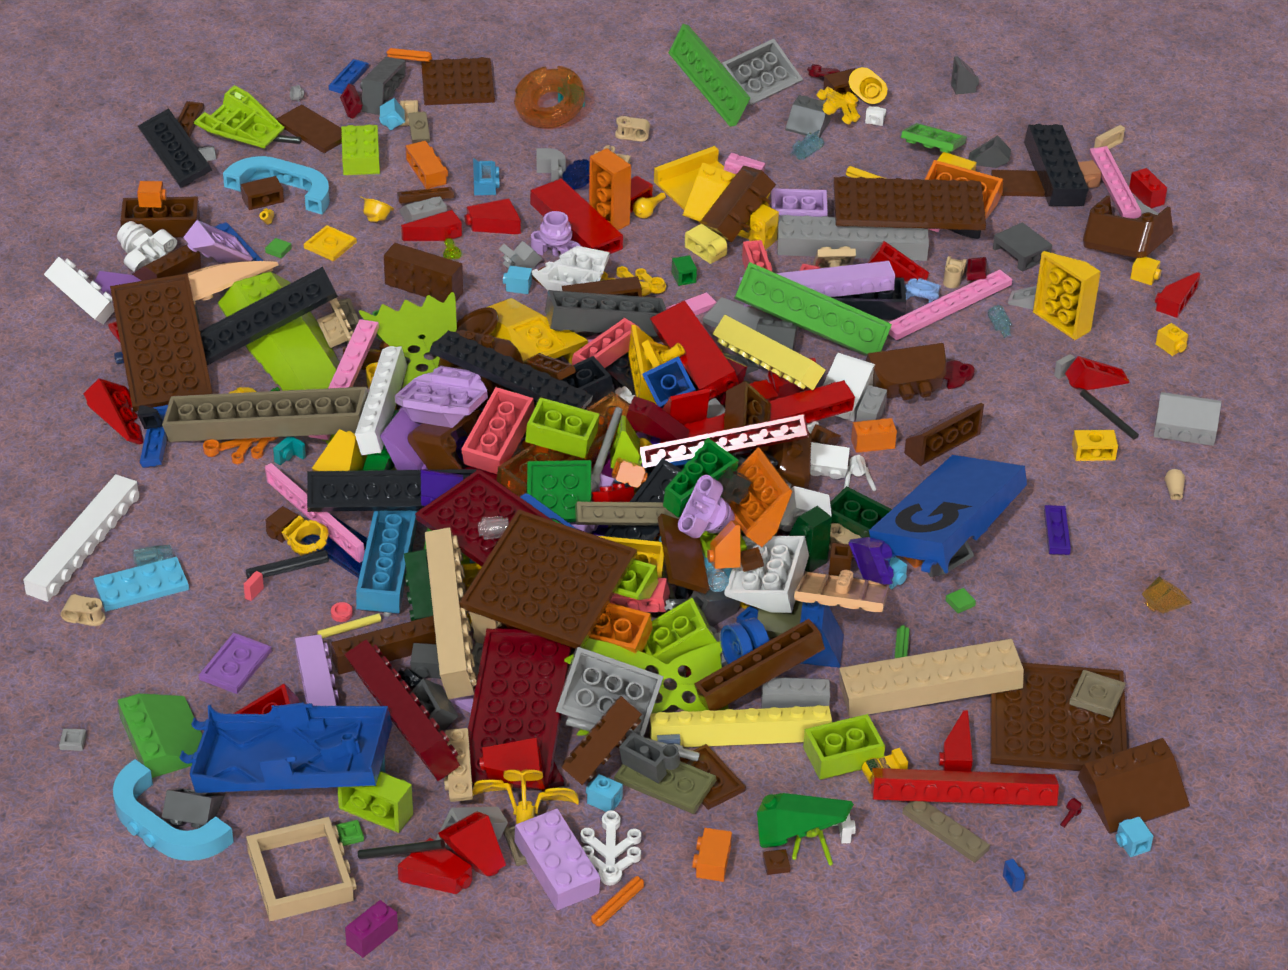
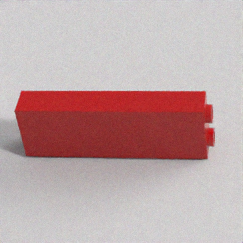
[530,178,623,254]
[650,300,739,400]

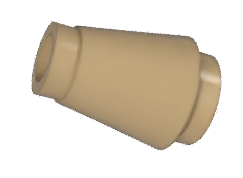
[1165,469,1185,500]

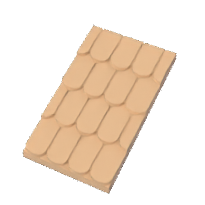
[794,570,890,612]

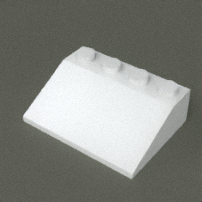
[724,536,809,613]

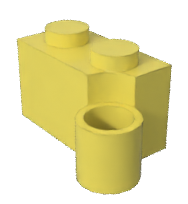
[685,224,727,264]

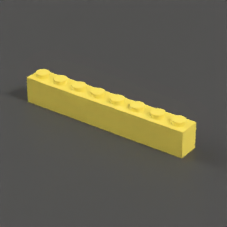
[713,315,826,390]
[649,705,832,747]

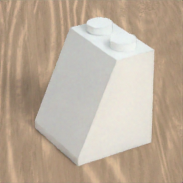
[823,353,875,422]

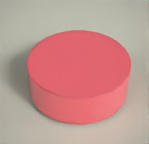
[331,602,353,622]

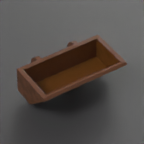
[699,165,776,243]

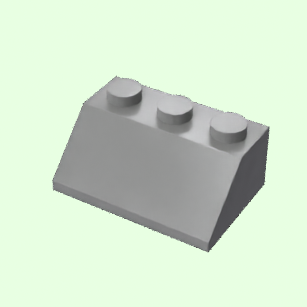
[1154,392,1221,446]
[761,677,830,709]

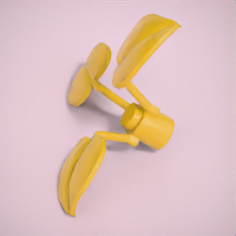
[472,769,579,824]

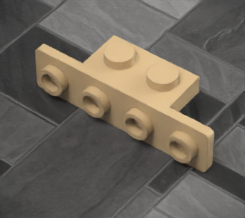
[317,298,353,348]
[444,728,473,802]

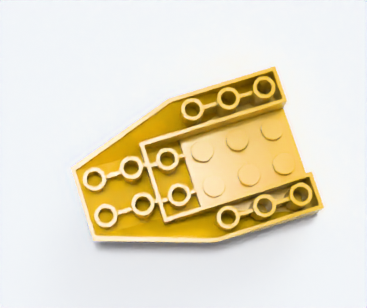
[488,298,588,364]

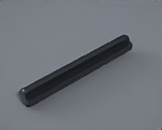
[246,550,329,579]

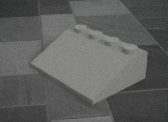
[721,39,803,106]
[556,647,664,737]

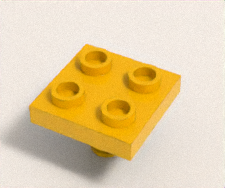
[642,339,685,369]

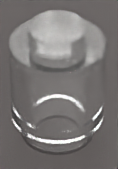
[478,516,509,540]
[706,565,729,592]

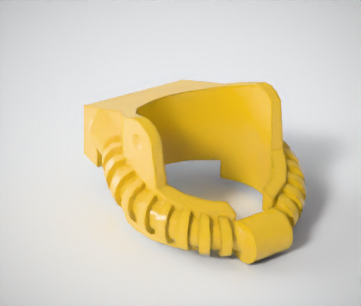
[282,515,329,556]

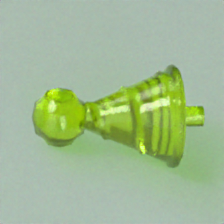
[443,238,461,259]

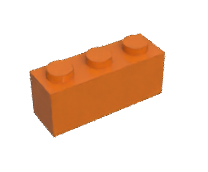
[405,140,448,189]

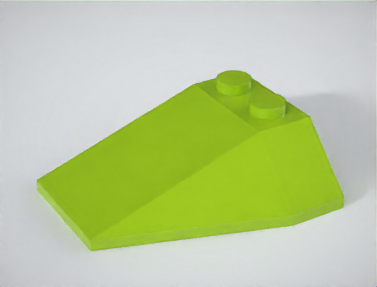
[194,85,284,148]

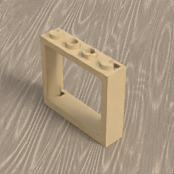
[246,817,357,921]

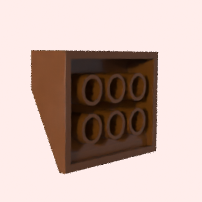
[1078,738,1190,834]

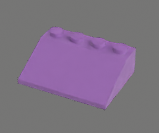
[380,408,459,470]

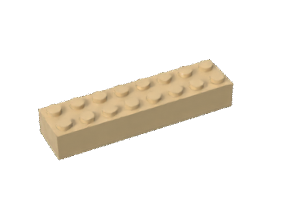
[425,527,477,700]
[839,639,1024,718]

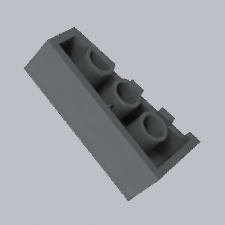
[360,57,406,115]

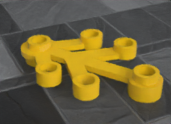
[816,87,860,125]
[600,266,666,297]

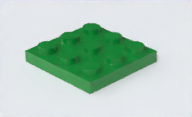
[527,460,592,522]

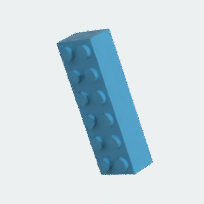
[356,510,417,613]

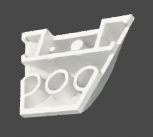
[532,246,610,291]

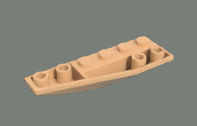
[188,261,278,305]

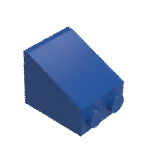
[642,356,696,408]
[800,601,844,668]

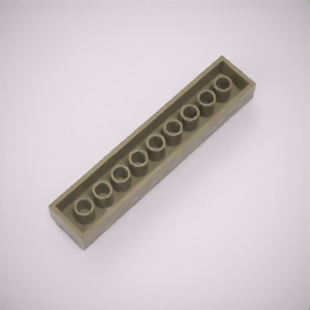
[162,387,368,442]

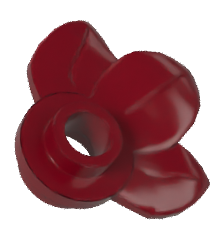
[807,64,840,77]
[944,360,975,389]

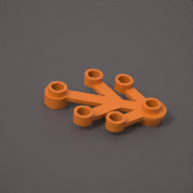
[203,437,279,464]

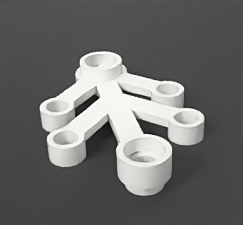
[580,810,641,886]

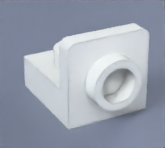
[865,106,886,126]

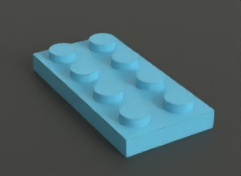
[93,557,189,612]

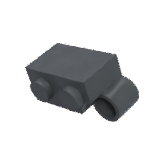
[619,732,680,784]

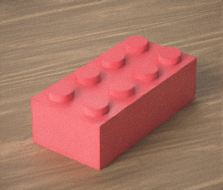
[461,387,535,476]

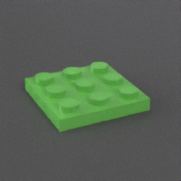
[901,123,967,153]

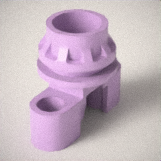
[531,211,580,256]
[678,475,735,538]

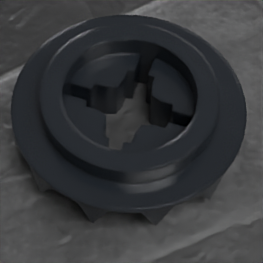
[398,667,423,688]

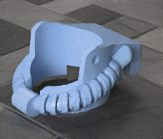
[905,278,941,303]

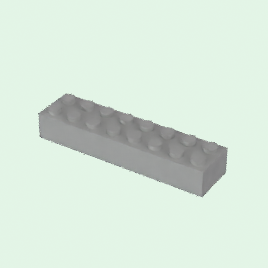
[777,215,929,261]

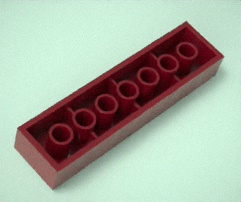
[344,639,461,781]

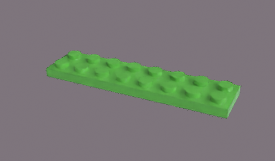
[669,24,750,127]
[734,262,892,356]

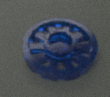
[563,159,590,189]

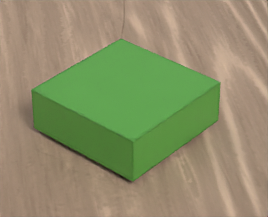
[265,238,292,259]
[945,588,976,614]
[336,820,364,846]

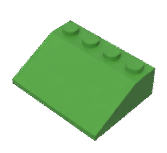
[117,693,202,778]

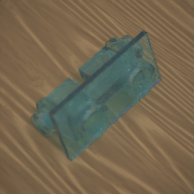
[790,130,824,160]

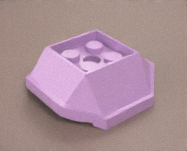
[395,366,488,428]

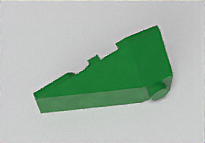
[757,793,854,848]

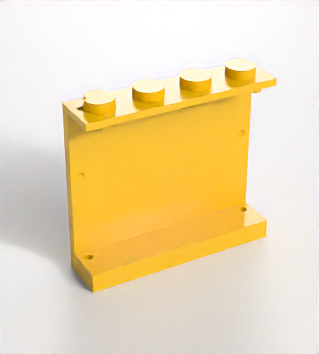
[654,146,724,210]

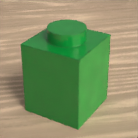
[672,255,697,286]

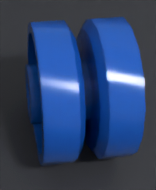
[720,617,769,664]

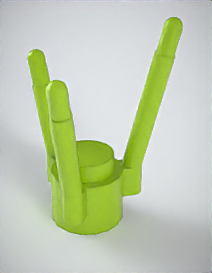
[792,827,833,866]

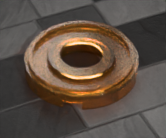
[514,66,585,129]

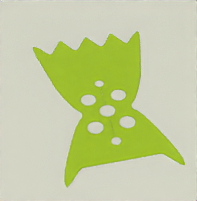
[359,292,457,388]
[564,638,729,736]

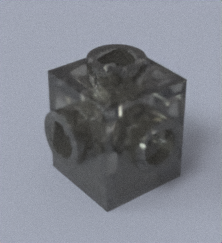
[718,467,752,504]

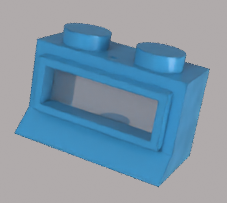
[473,158,499,195]

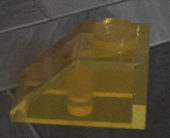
[1142,576,1192,614]

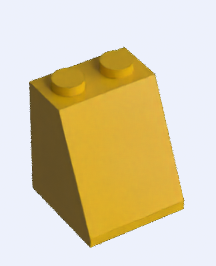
[312,429,367,471]

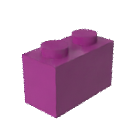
[345,900,398,958]

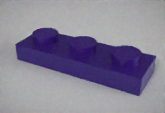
[1044,505,1071,555]

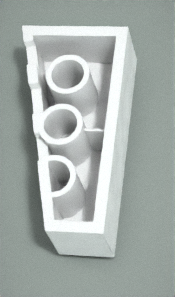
[44,257,114,325]

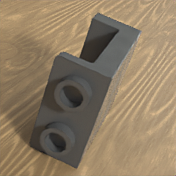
[993,222,1052,272]

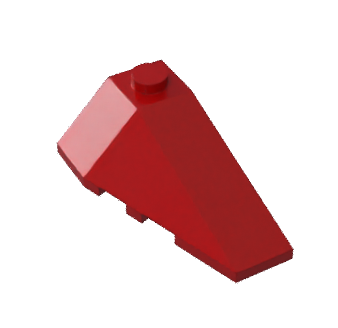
[83,378,143,445]

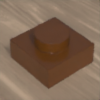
[740,547,764,572]
[763,849,791,875]

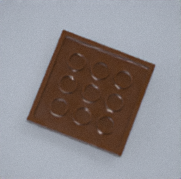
[421,57,495,105]

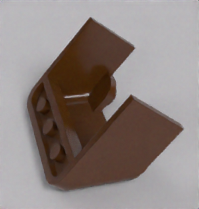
[1083,196,1173,258]
[408,409,482,470]

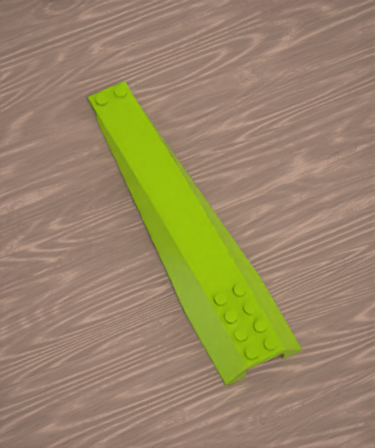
[218,272,397,470]

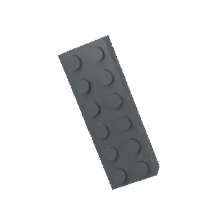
[545,290,667,338]

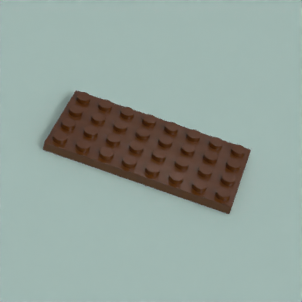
[833,176,986,230]
[110,273,213,412]

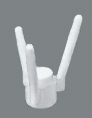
[844,455,876,491]

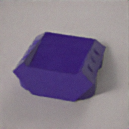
[421,469,463,507]
[848,537,894,585]

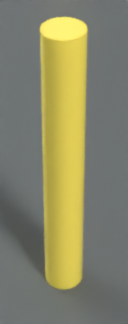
[317,613,381,639]

